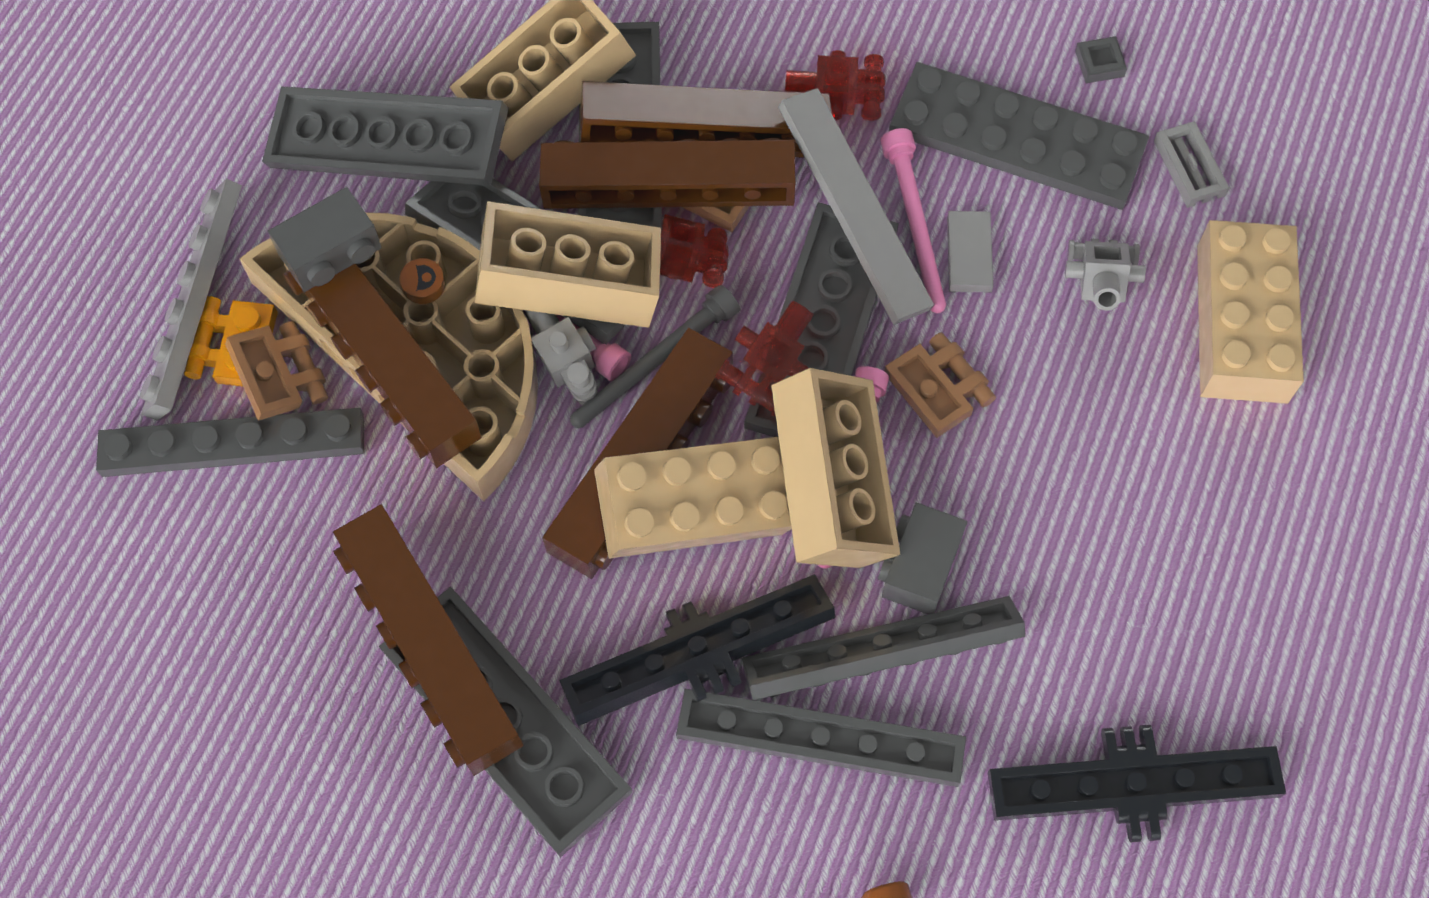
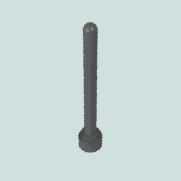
[570,284,741,428]

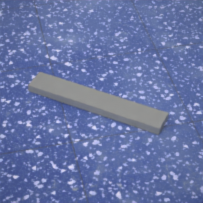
[778,88,934,325]

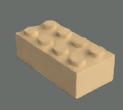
[449,0,636,161]
[474,201,661,328]
[1197,220,1304,404]
[771,368,901,568]
[594,437,792,559]

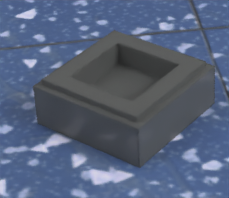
[1075,36,1127,84]

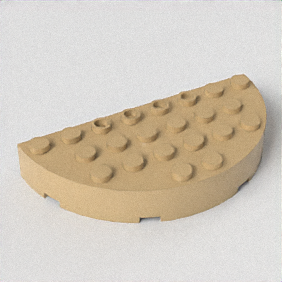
[239,212,538,501]

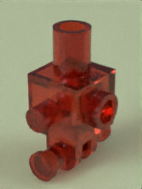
[785,50,886,121]
[660,214,729,288]
[715,301,814,417]

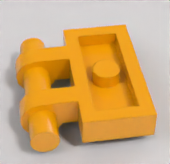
[184,296,278,386]

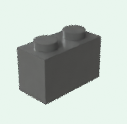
[268,187,382,292]
[878,502,968,614]

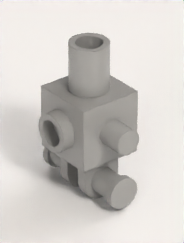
[1065,239,1146,311]
[526,311,597,405]

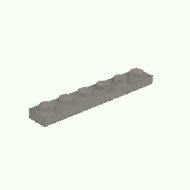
[140,178,242,421]

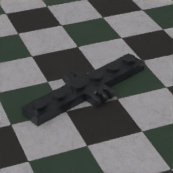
[559,574,836,726]
[987,725,1286,843]

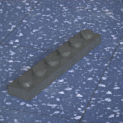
[96,407,364,477]
[742,596,1026,700]
[676,689,966,787]

